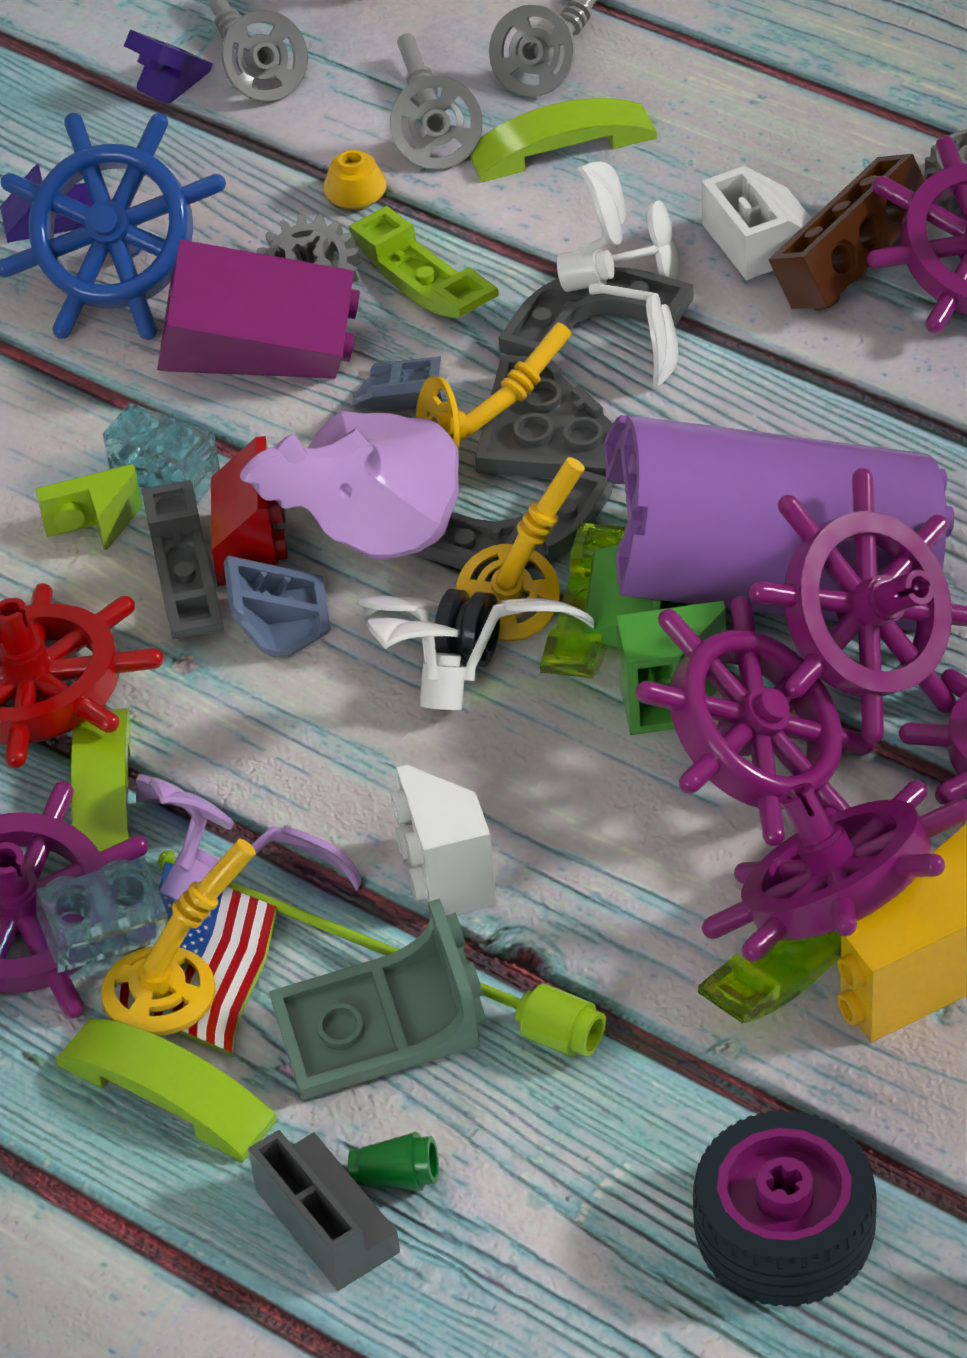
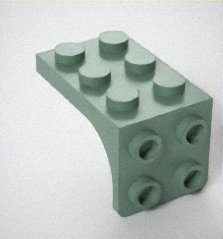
[269,899,486,1101]

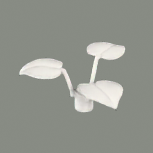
[557,161,680,386]
[358,595,594,710]

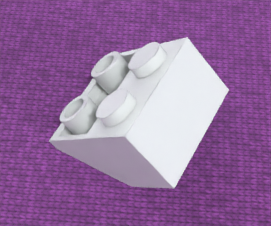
[701,166,812,280]
[390,765,497,915]

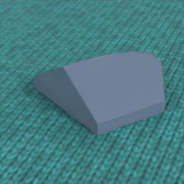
[352,356,444,410]
[223,556,330,657]

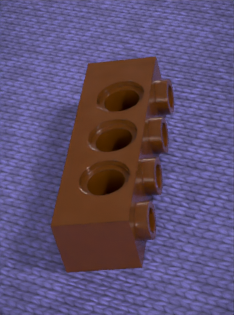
[768,153,925,311]

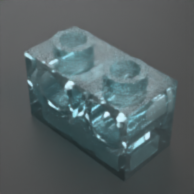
[103,402,220,504]
[36,857,168,973]

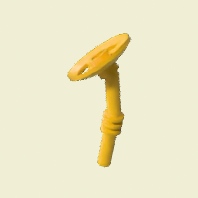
[416,322,572,450]
[456,457,585,642]
[101,839,256,1036]

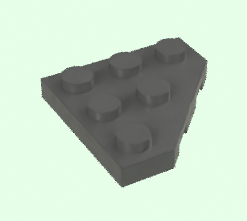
[475,354,621,484]

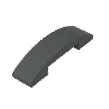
[141,480,224,640]

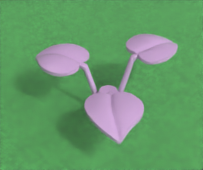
[136,774,361,902]

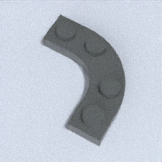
[498,267,694,357]
[412,471,612,576]

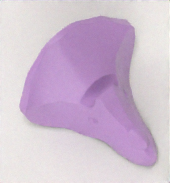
[240,411,459,560]

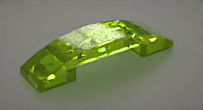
[540,522,626,678]
[698,931,841,1023]

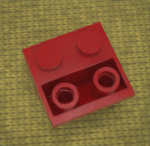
[211,436,288,586]

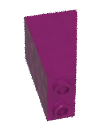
[157,239,360,379]

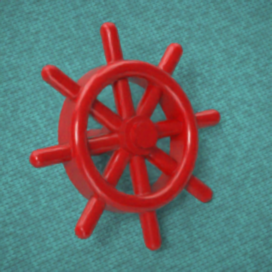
[0,583,164,769]

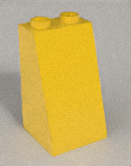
[837,823,967,1043]

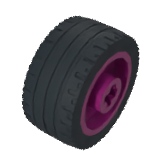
[693,1110,877,1307]

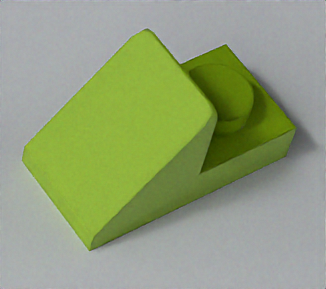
[35,464,143,550]

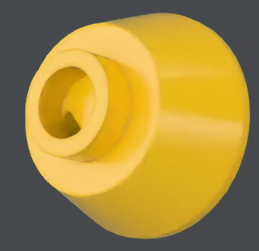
[323,149,387,210]

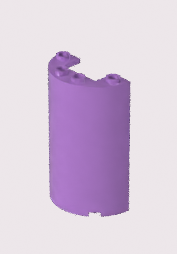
[603,415,954,631]

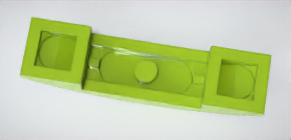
[469,98,657,182]
[348,206,499,318]
[71,708,132,881]
[56,1018,277,1162]

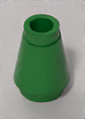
[348,1131,439,1191]

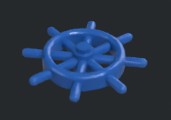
[0,113,226,340]

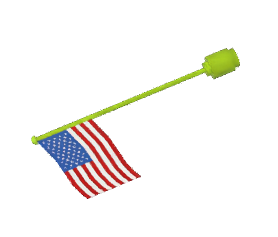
[120,850,606,1057]

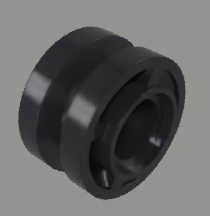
[434,589,500,667]

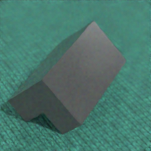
[248,1130,400,1291]

